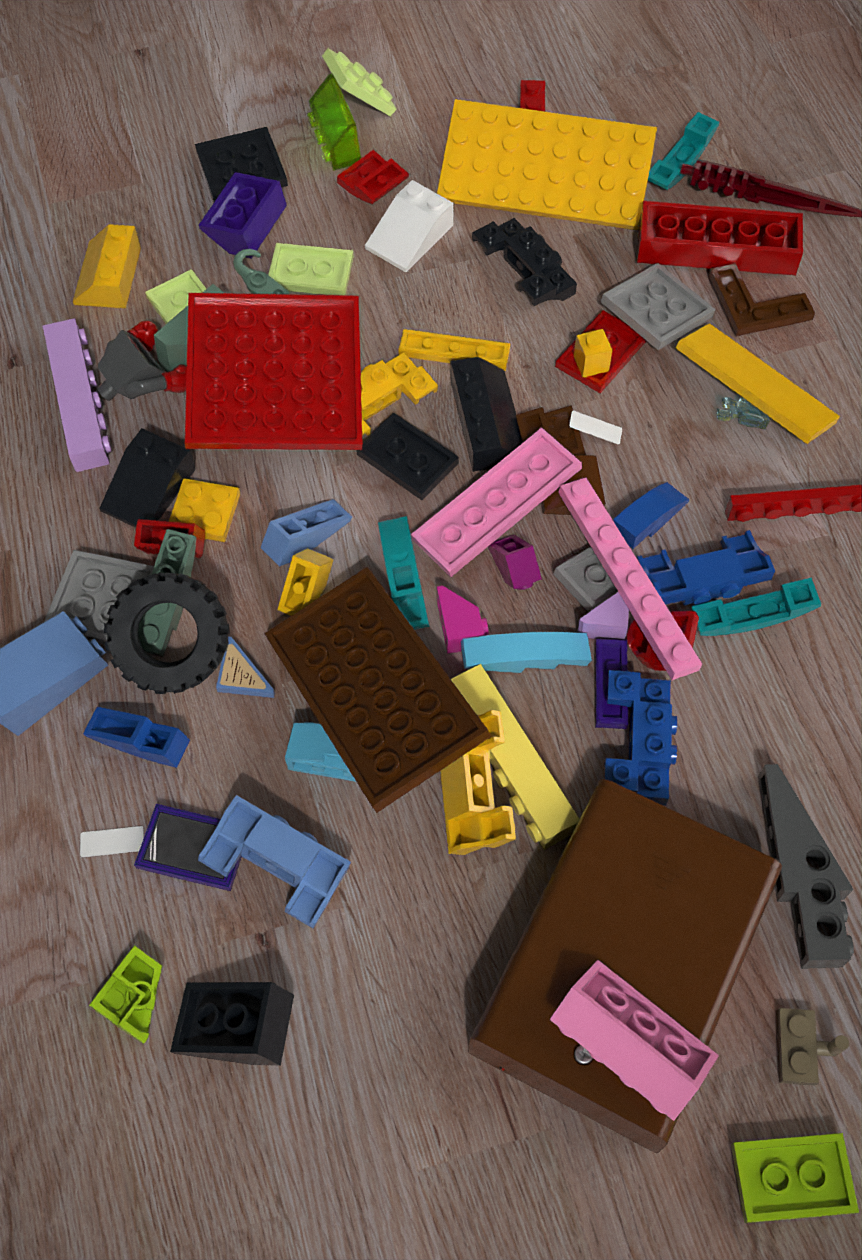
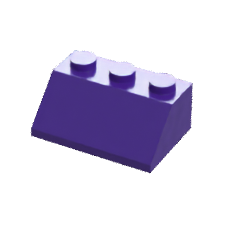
[198,172,287,259]

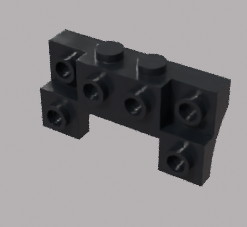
[472,218,577,306]

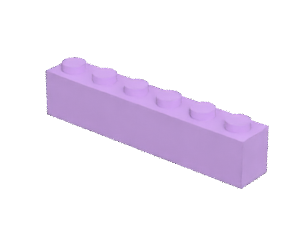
[43,318,112,472]

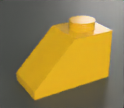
[277,548,334,616]

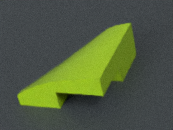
[89,945,162,1044]

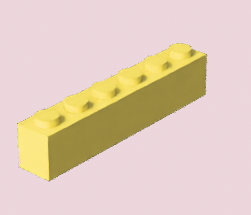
[451,664,579,850]

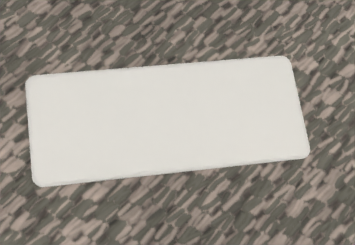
[569,411,622,444]
[80,826,144,857]

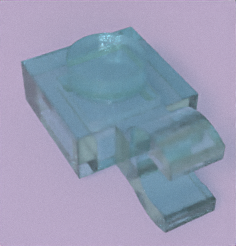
[716,397,770,430]

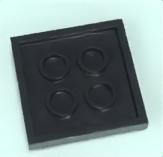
[195,127,288,202]

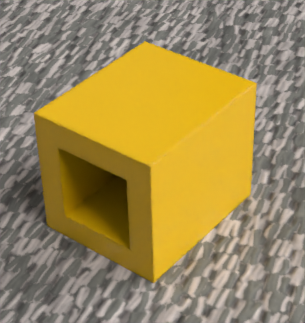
[574,329,612,377]

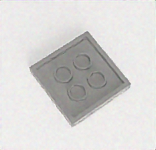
[601,263,716,350]
[44,550,154,645]

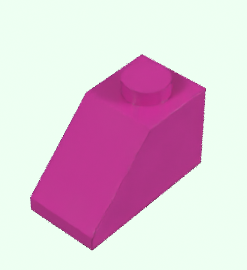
[436,586,489,654]

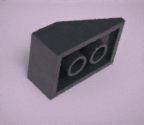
[99,428,196,528]
[170,982,294,1066]

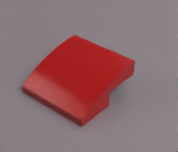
[337,150,409,204]

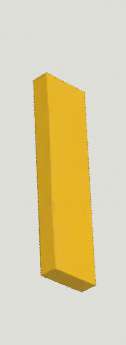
[398,329,510,371]

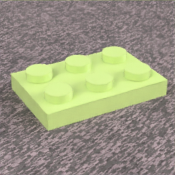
[322,48,396,117]

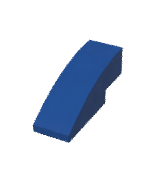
[613,482,689,549]
[83,707,190,768]

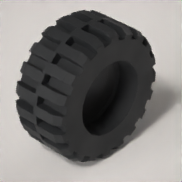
[104,573,230,694]

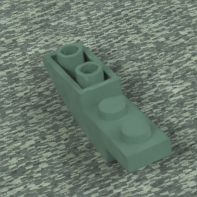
[138,529,197,657]

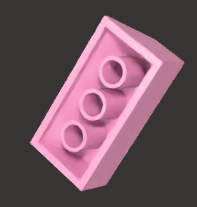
[550,960,719,1121]

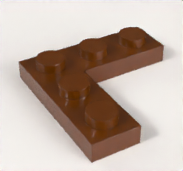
[709,263,815,336]

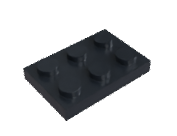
[356,413,459,500]

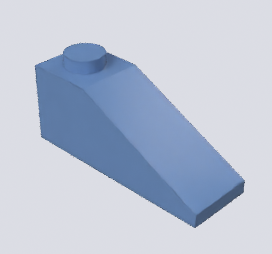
[260,499,352,567]

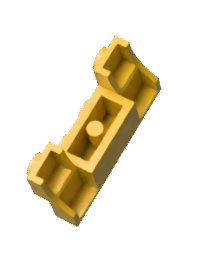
[361,352,438,435]
[440,710,516,855]

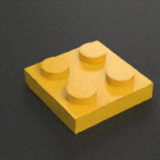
[169,478,240,542]

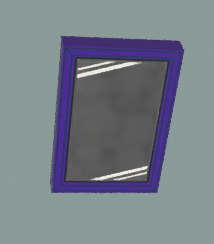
[134,804,242,891]

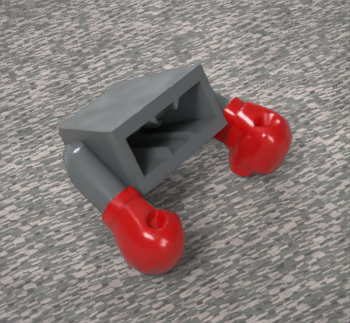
[97,320,187,401]

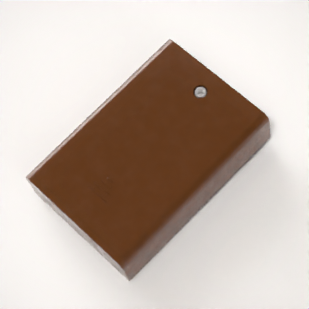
[468,779,782,1153]

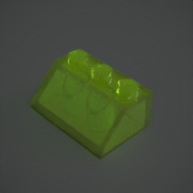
[307,73,361,171]

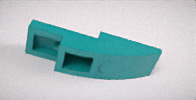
[378,516,430,630]

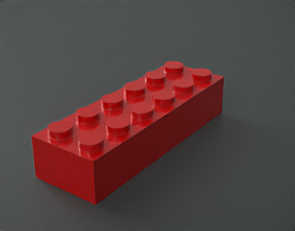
[637,201,803,276]

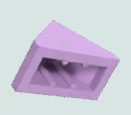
[577,592,629,640]

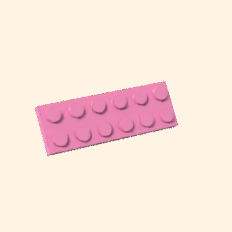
[411,428,582,577]

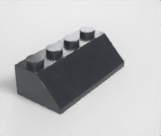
[451,357,523,472]

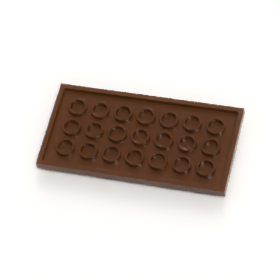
[264,566,492,813]

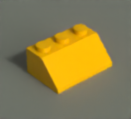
[73,224,141,308]

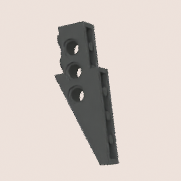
[758,764,854,969]

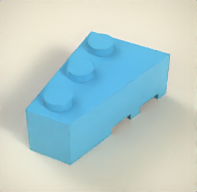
[285,722,356,782]

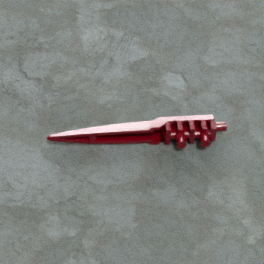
[680,159,862,217]

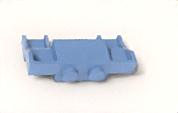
[198,795,351,928]

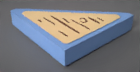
[216,637,275,698]

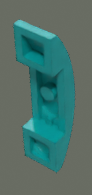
[648,112,719,190]
[692,577,821,636]

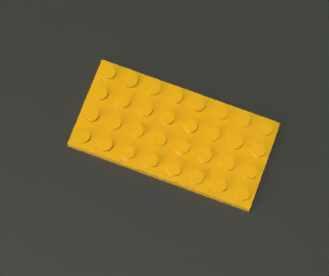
[437,99,657,231]

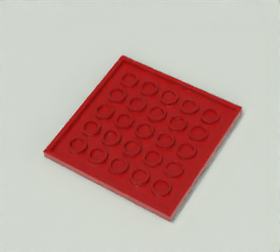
[185,293,363,450]

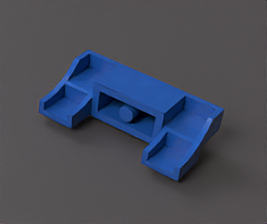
[637,530,775,606]
[604,670,677,805]

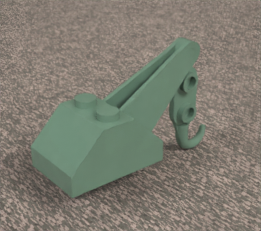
[154,249,290,372]

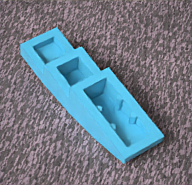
[461,632,592,673]

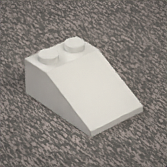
[365,180,453,272]

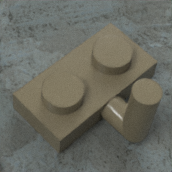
[777,1008,850,1086]

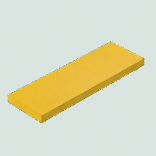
[676,323,840,444]

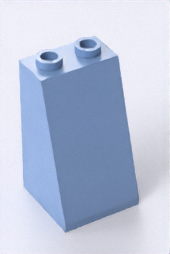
[0,611,108,736]

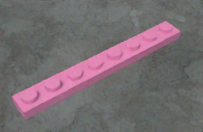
[558,478,702,680]

